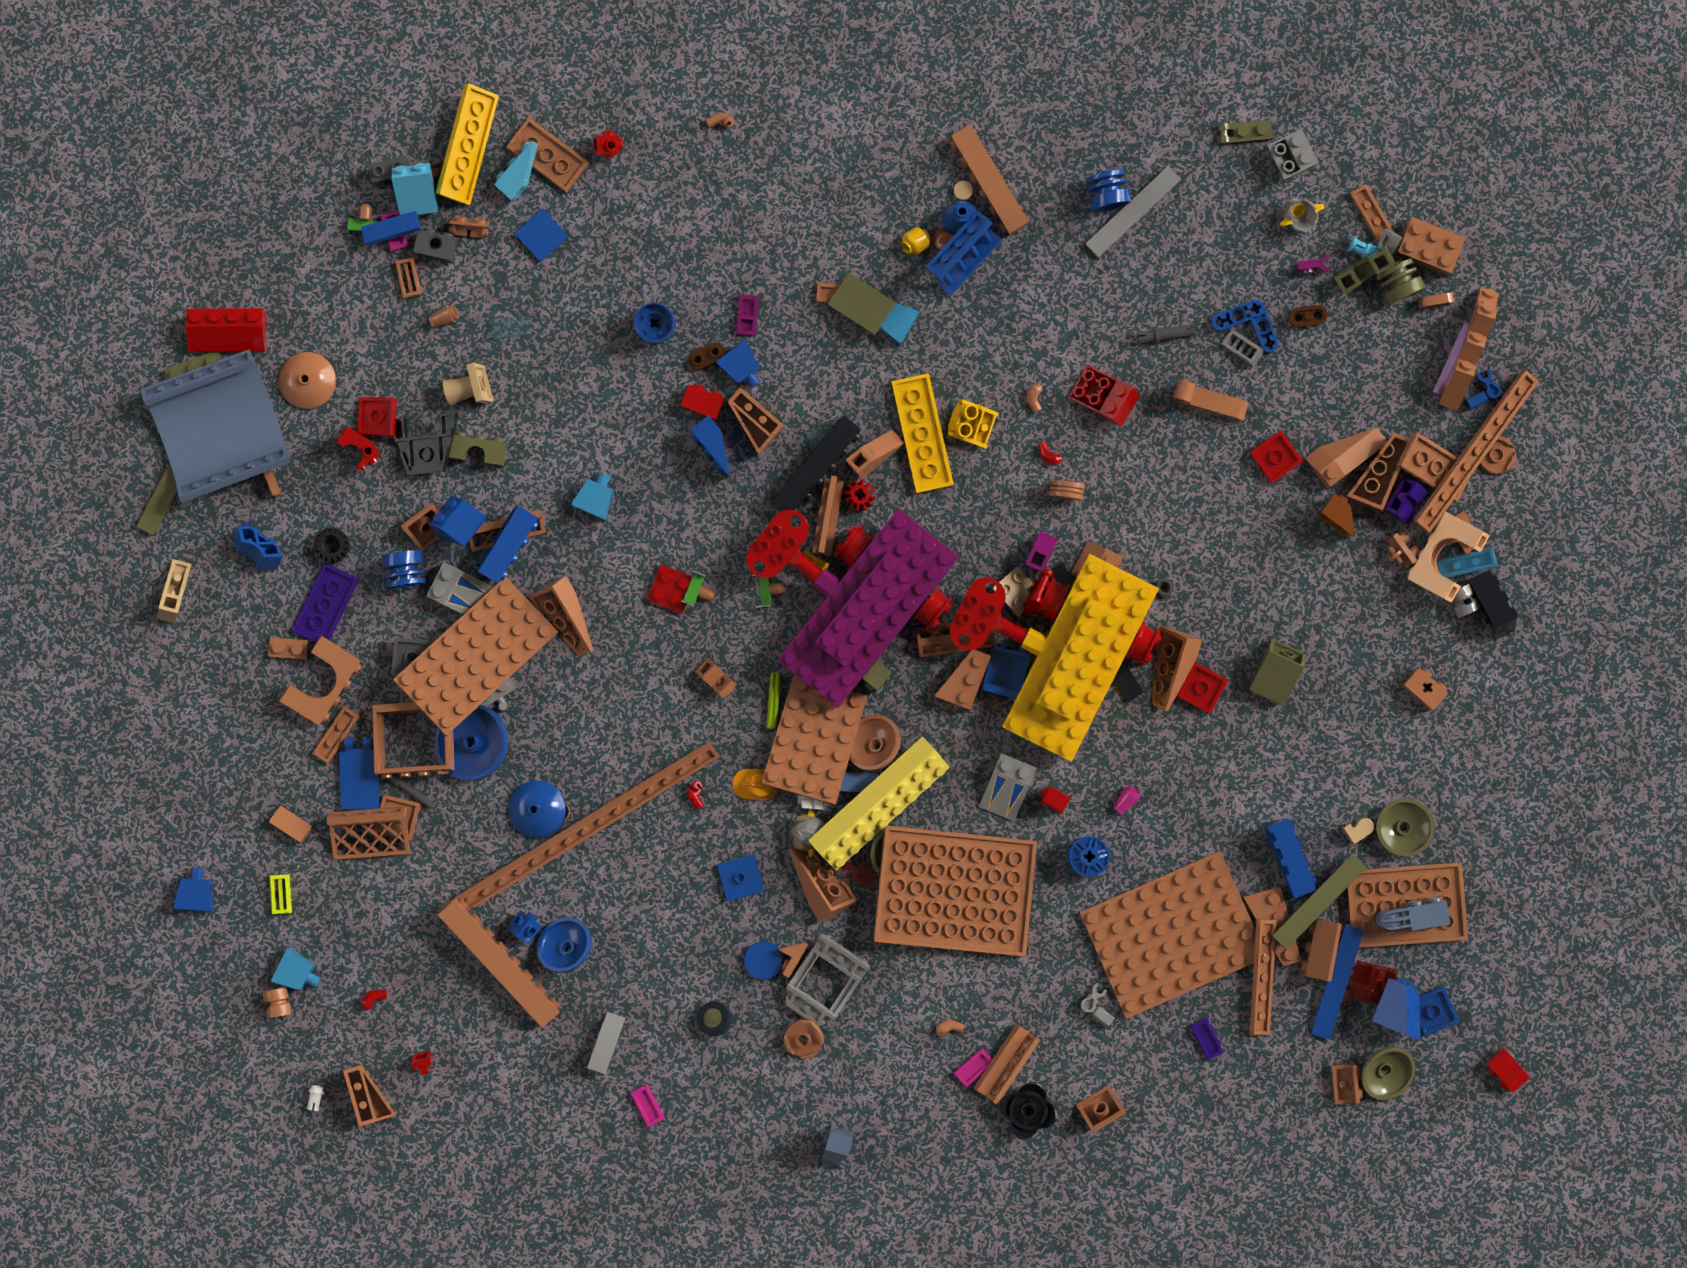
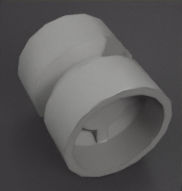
[1451,584,1481,618]

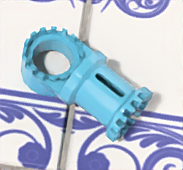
[1347,236,1380,258]

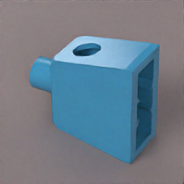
[880,303,919,346]
[571,472,614,521]
[271,947,321,990]

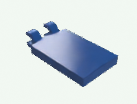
[339,738,380,810]

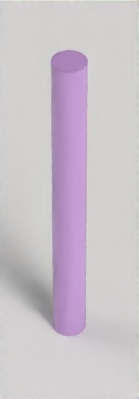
[1433,323,1469,395]

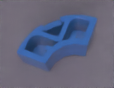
[234,526,282,570]

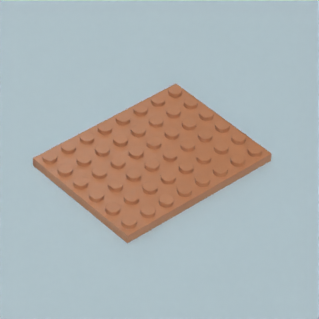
[873,826,1037,956]
[1079,851,1256,1019]

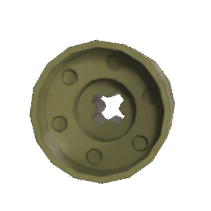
[1375,258,1426,306]

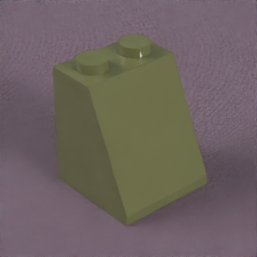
[1249,639,1306,706]

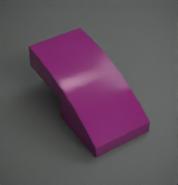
[737,294,759,335]

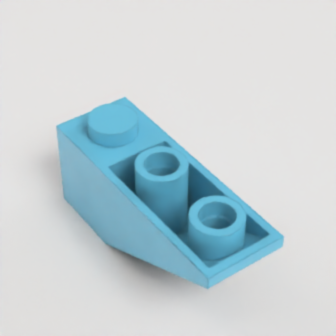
[494,141,538,200]

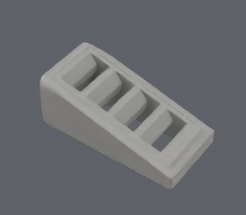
[1221,329,1264,367]

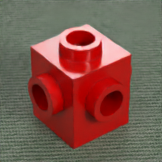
[593,130,623,158]

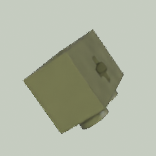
[862,661,892,692]

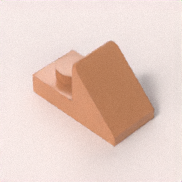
[779,942,808,978]

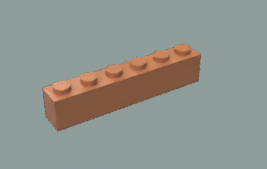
[949,124,1029,237]

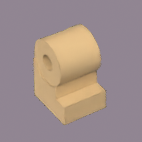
[1342,818,1374,844]

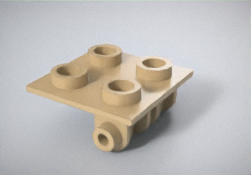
[992,566,1032,617]

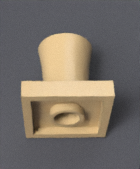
[443,363,494,406]

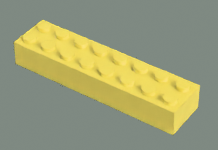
[808,736,950,871]

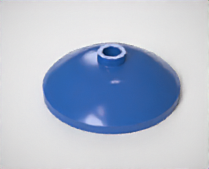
[509,780,566,838]
[537,917,592,973]

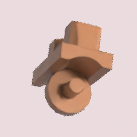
[1386,531,1421,568]

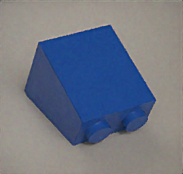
[1372,977,1420,1040]

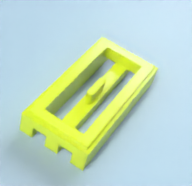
[270,874,292,914]

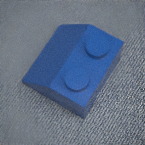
[429,496,487,547]

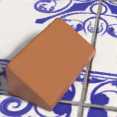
[269,806,313,843]

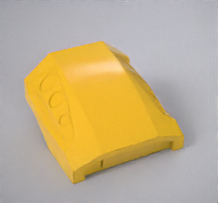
[948,399,999,449]

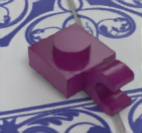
[1296,257,1331,275]

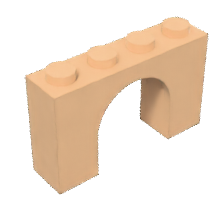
[1407,511,1490,603]

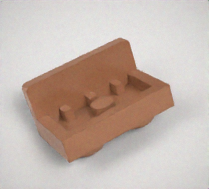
[1331,1063,1363,1105]

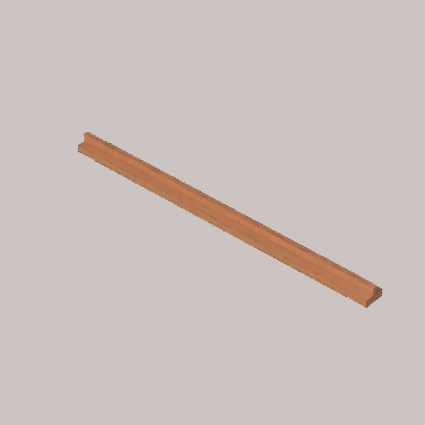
[447,742,719,911]

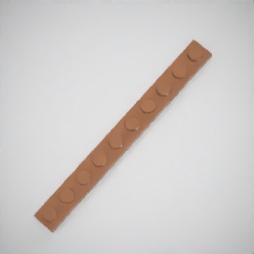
[1413,370,1539,533]

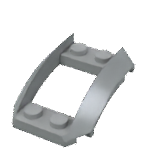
[786,934,870,1027]

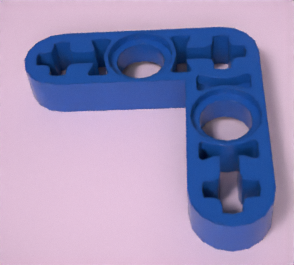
[1211,300,1278,353]

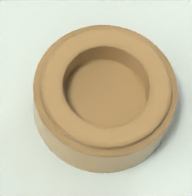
[954,181,973,201]

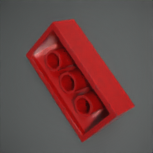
[185,308,267,353]

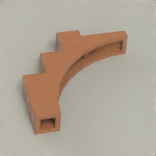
[1439,287,1499,411]

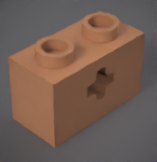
[1401,668,1448,711]

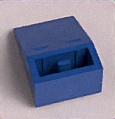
[691,415,731,478]

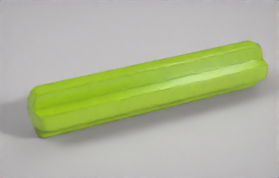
[766,672,781,729]

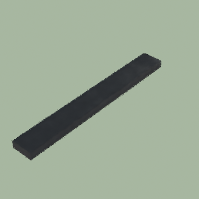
[1051,562,1144,703]

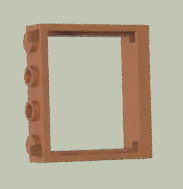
[372,702,455,779]

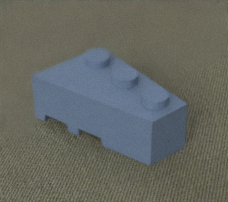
[821,1125,853,1169]

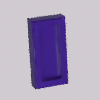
[1190,1017,1225,1060]

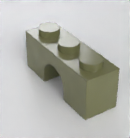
[1335,245,1395,294]
[449,432,508,467]

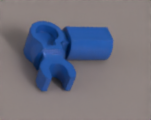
[1464,369,1501,411]

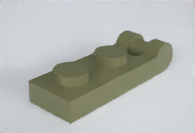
[1217,119,1273,145]

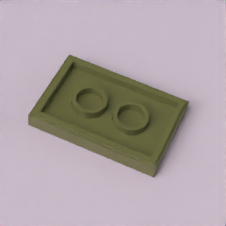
[828,273,896,335]

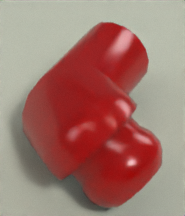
[1038,442,1062,466]
[687,781,704,810]
[361,990,387,1011]

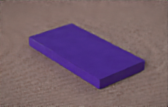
[291,562,359,643]

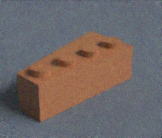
[1347,432,1410,513]

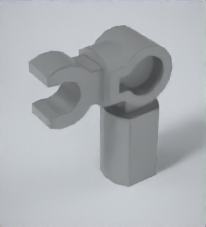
[1080,983,1115,1028]

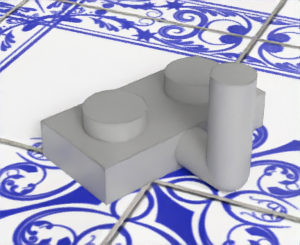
[481,678,516,711]

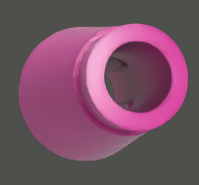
[1114,785,1141,814]

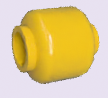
[901,227,930,256]

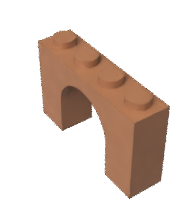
[280,635,362,725]

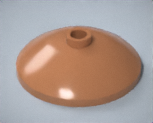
[279,352,336,409]
[849,715,901,771]

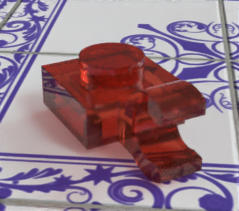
[842,861,877,890]

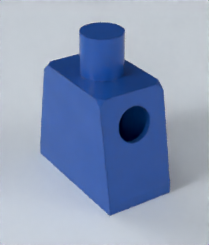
[716,340,760,389]
[173,867,214,911]

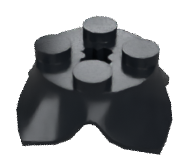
[1000,1082,1058,1140]

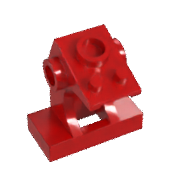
[337,426,380,471]

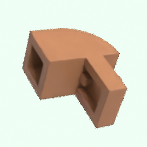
[695,658,737,699]

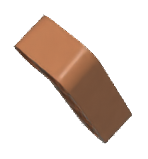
[1172,380,1249,421]

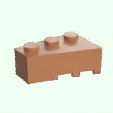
[934,650,991,710]
[343,1065,396,1127]

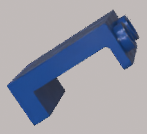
[982,643,1031,699]

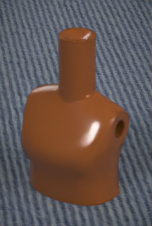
[932,228,954,251]

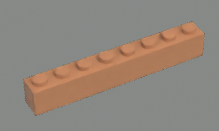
[438,897,560,1028]

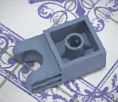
[1376,897,1450,931]

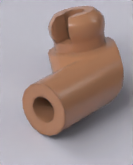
[1026,384,1042,413]

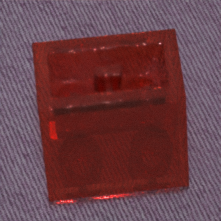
[1349,960,1398,1005]

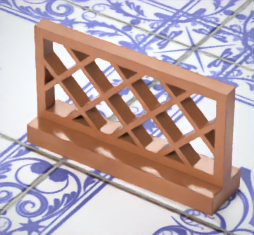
[812,476,844,557]
[327,806,410,860]

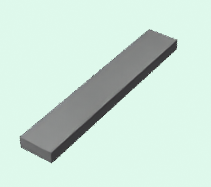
[1085,166,1181,258]

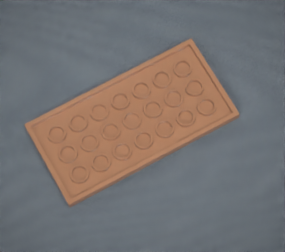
[393,577,558,736]

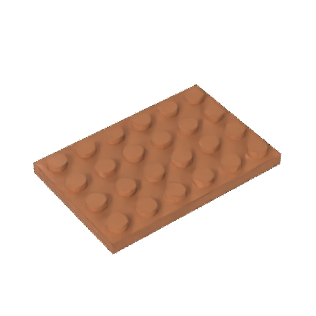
[761,675,867,806]
[1347,862,1468,948]

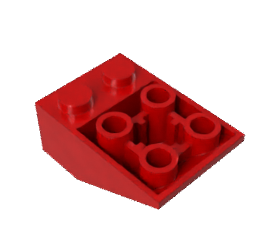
[1068,365,1140,427]

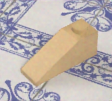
[156,559,192,623]

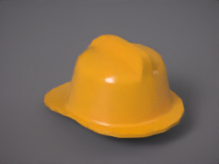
[732,769,778,800]

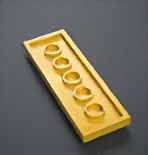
[436,83,499,205]
[891,373,954,494]

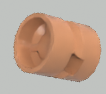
[262,987,292,1018]

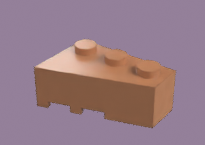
[728,387,784,456]

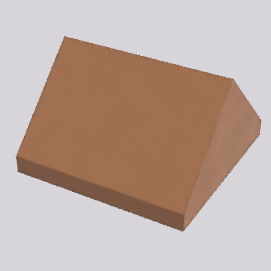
[401,503,439,551]
[1076,1085,1126,1133]

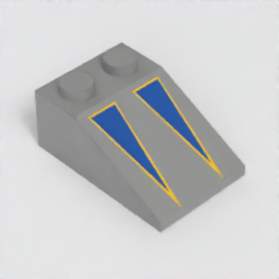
[426,562,493,615]
[979,753,1037,821]

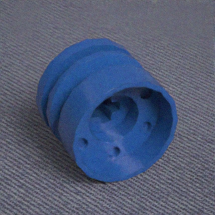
[1085,169,1131,212]
[634,302,676,344]
[381,550,426,590]
[1067,836,1110,877]

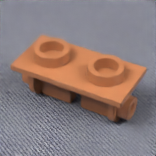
[449,215,490,238]

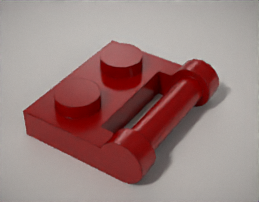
[1023,568,1054,615]

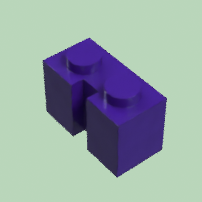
[1384,476,1428,525]

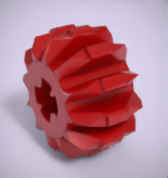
[844,479,876,512]

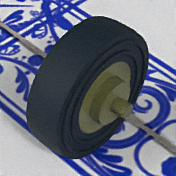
[697,1001,732,1036]

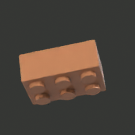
[1395,217,1466,277]

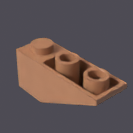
[846,429,905,480]

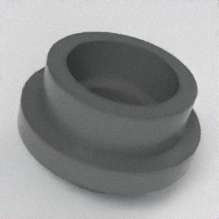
[1154,578,1174,597]

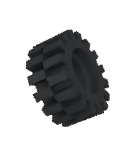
[313,527,350,563]

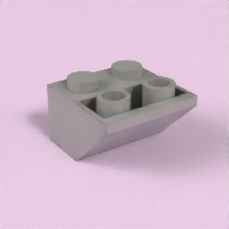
[1267,129,1318,180]

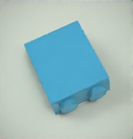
[392,163,438,215]

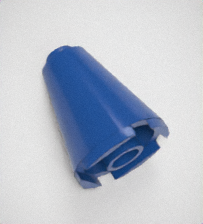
[942,200,978,235]

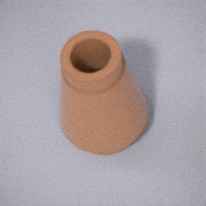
[429,305,459,327]

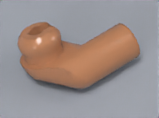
[705,112,734,128]
[935,1019,964,1037]

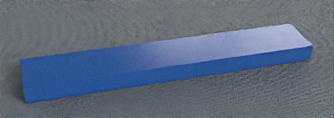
[1311,923,1364,1040]

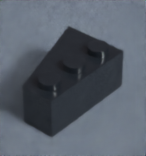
[1468,570,1518,641]

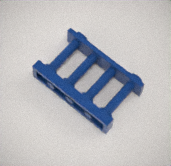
[926,211,1002,296]

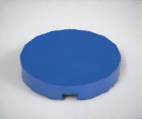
[744,941,783,980]

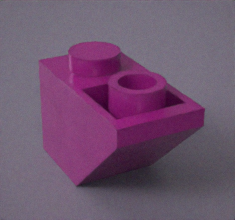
[1024,531,1057,573]

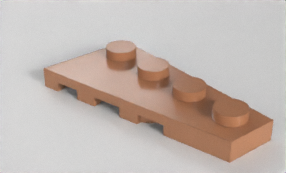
[1243,887,1301,966]

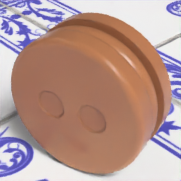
[1048,480,1085,501]

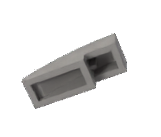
[587,1012,625,1074]

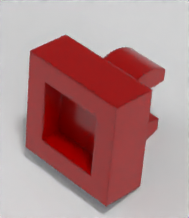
[411,1050,433,1075]

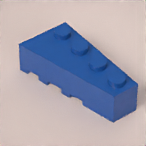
[473,504,538,583]
[1263,818,1317,899]

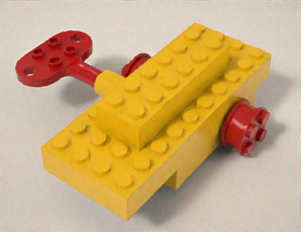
[950,553,1162,762]

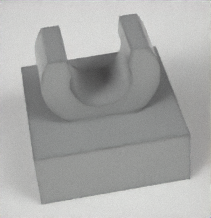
[1377,229,1403,255]

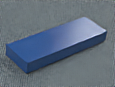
[361,211,421,246]

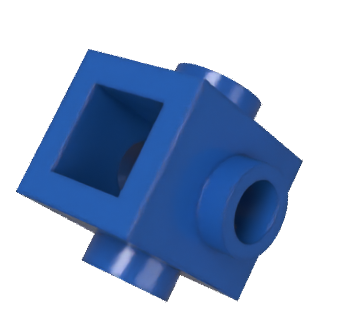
[507,910,542,944]

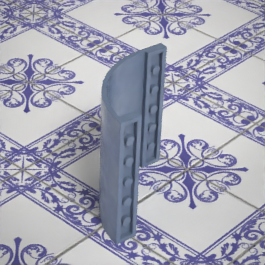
[141,349,291,503]

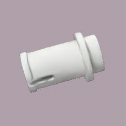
[307,1085,324,1111]

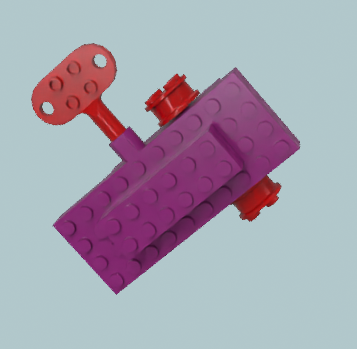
[746,508,959,708]

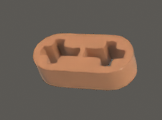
[1417,293,1455,309]

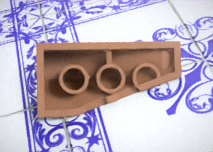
[1304,427,1387,489]
[528,576,593,656]
[1152,626,1202,711]
[789,847,858,923]

